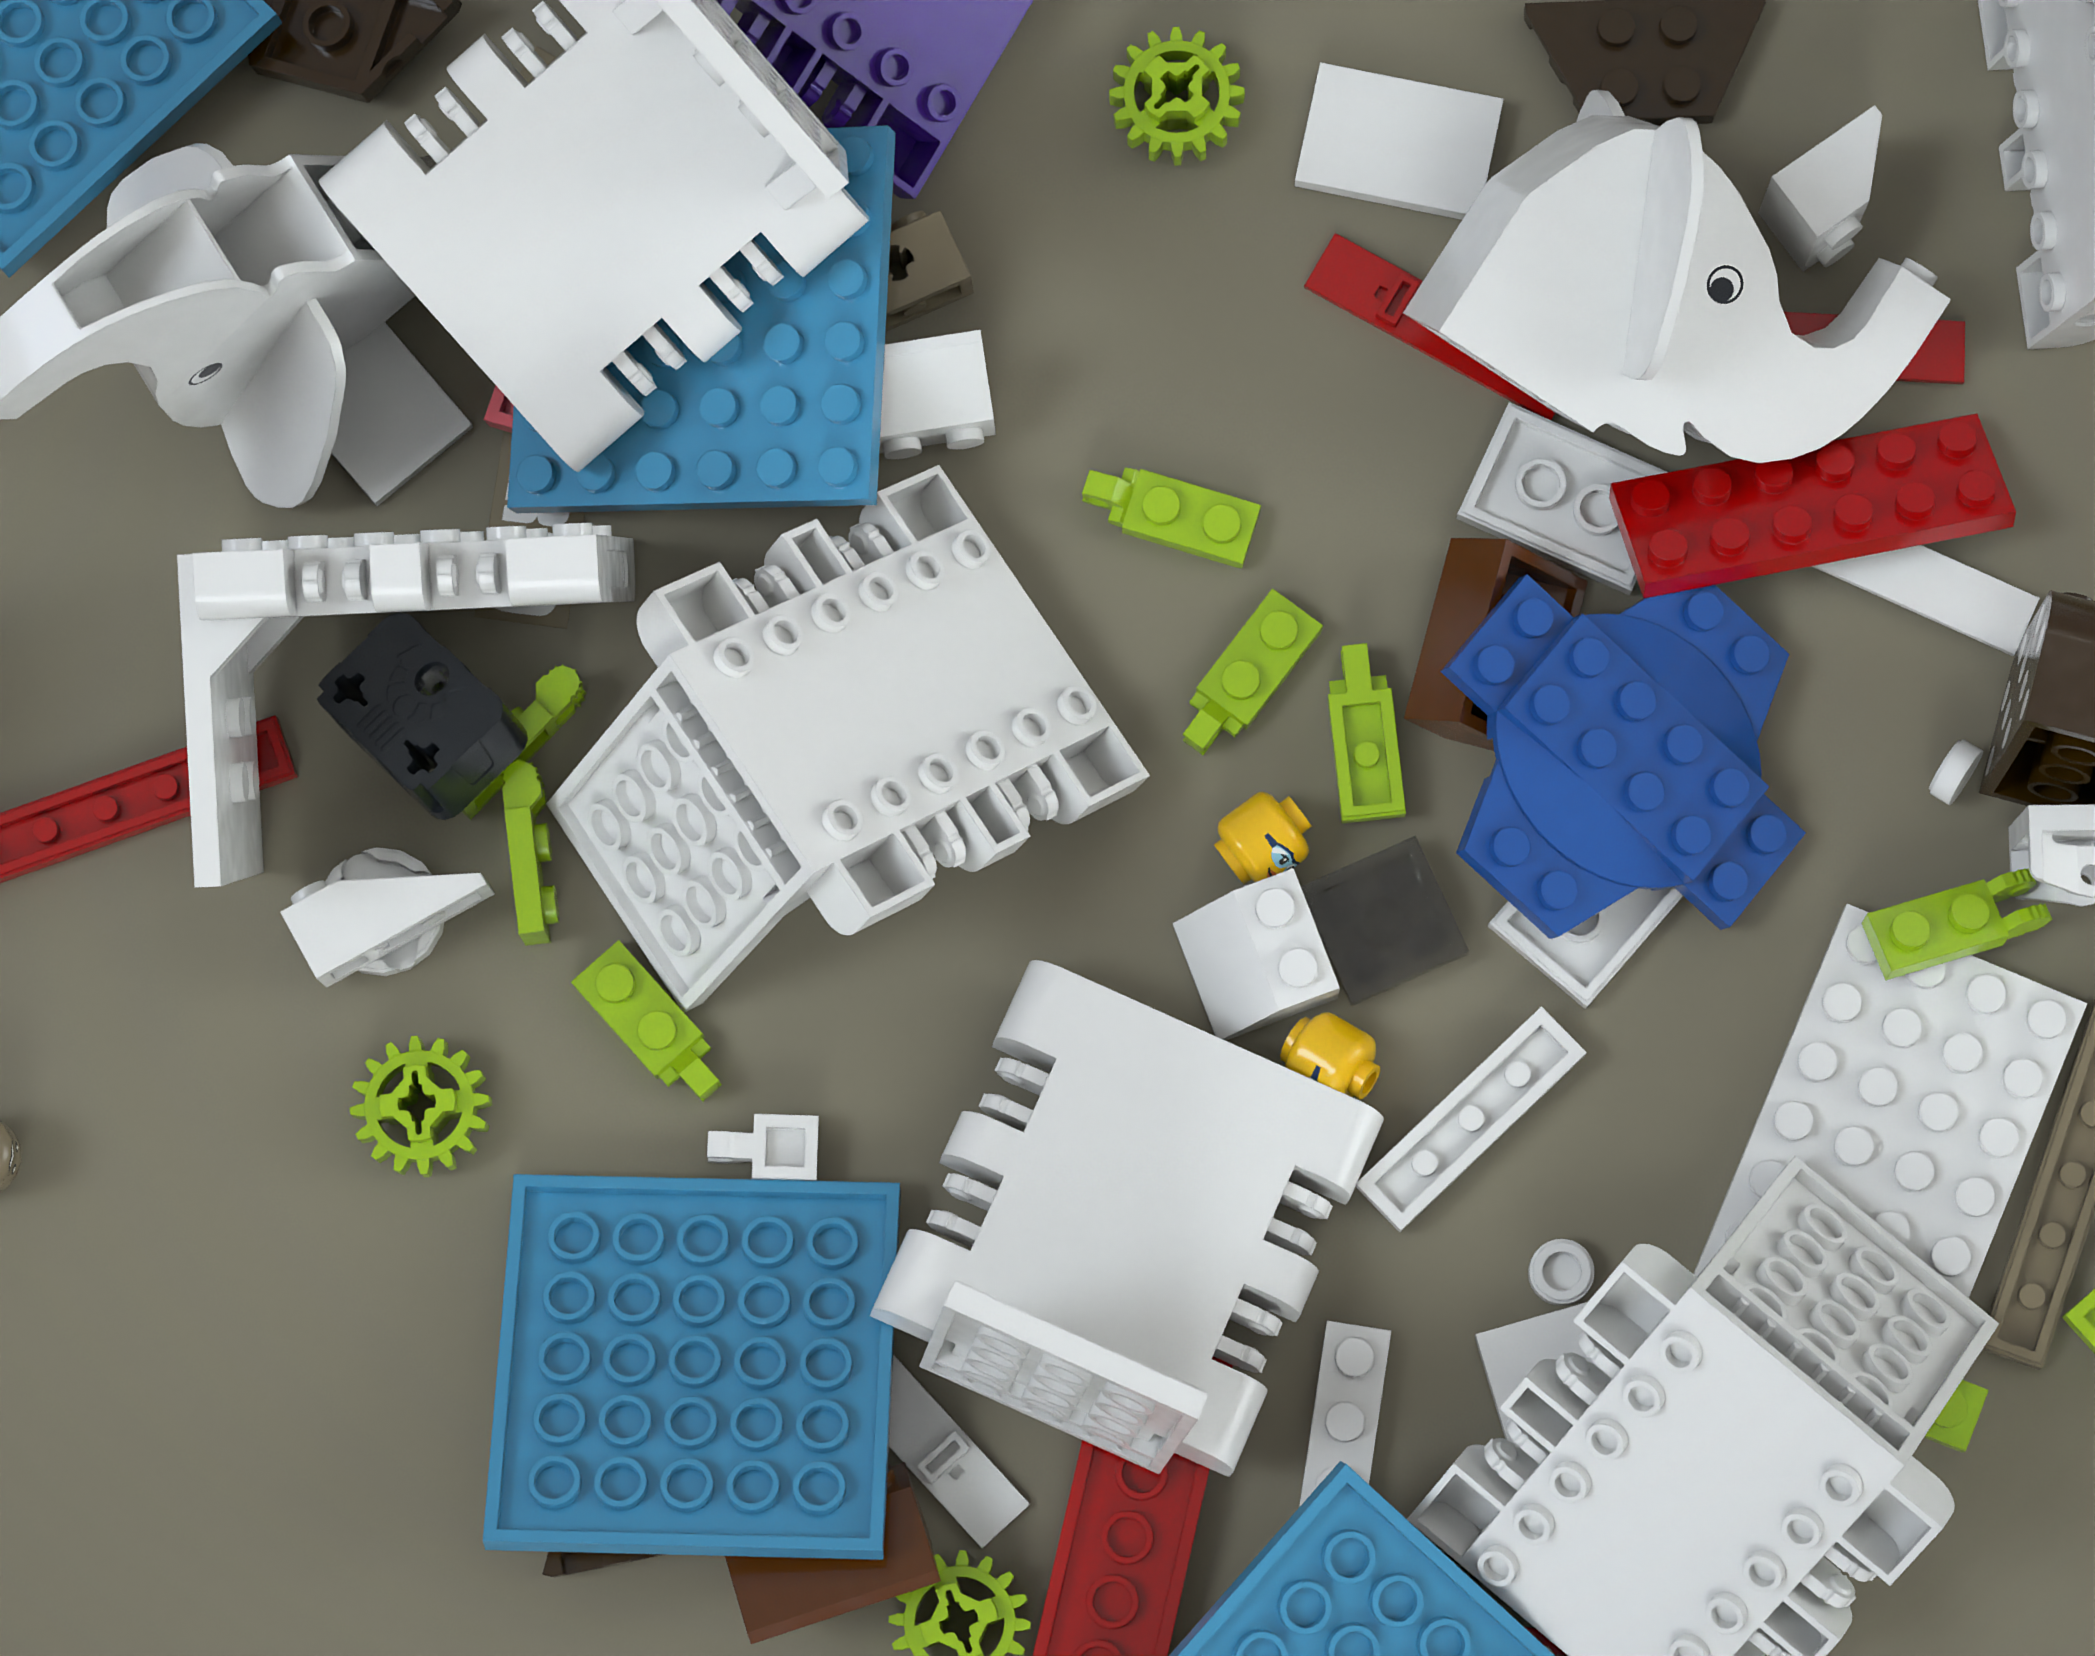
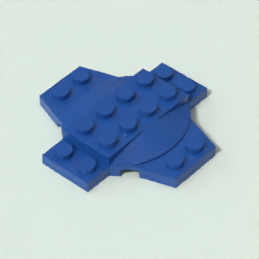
[1440,574,1806,939]

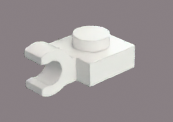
[707,1114,819,1181]

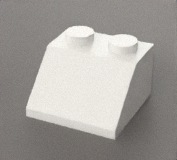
[1758,105,1882,272]
[879,330,996,459]
[1173,868,1340,1041]

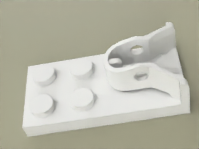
[2008,804,2095,907]

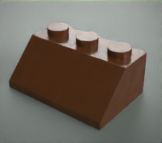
[1404,538,1588,751]
[725,1462,941,1644]

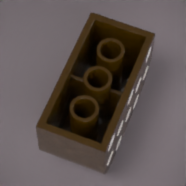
[1979,590,2095,806]

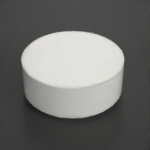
[1929,739,1983,805]
[1528,1239,1594,1306]

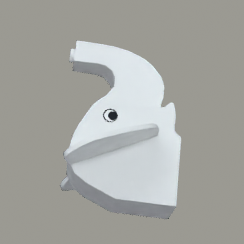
[1403,90,1951,463]
[0,143,416,508]

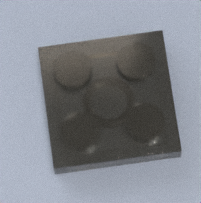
[1301,835,1469,1007]

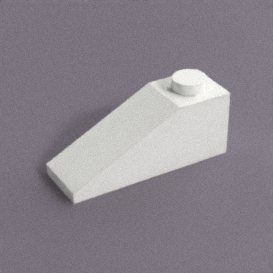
[280,873,495,988]

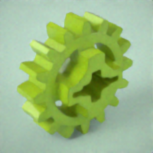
[1109,27,1245,166]
[349,1035,492,1177]
[888,1550,1031,1656]

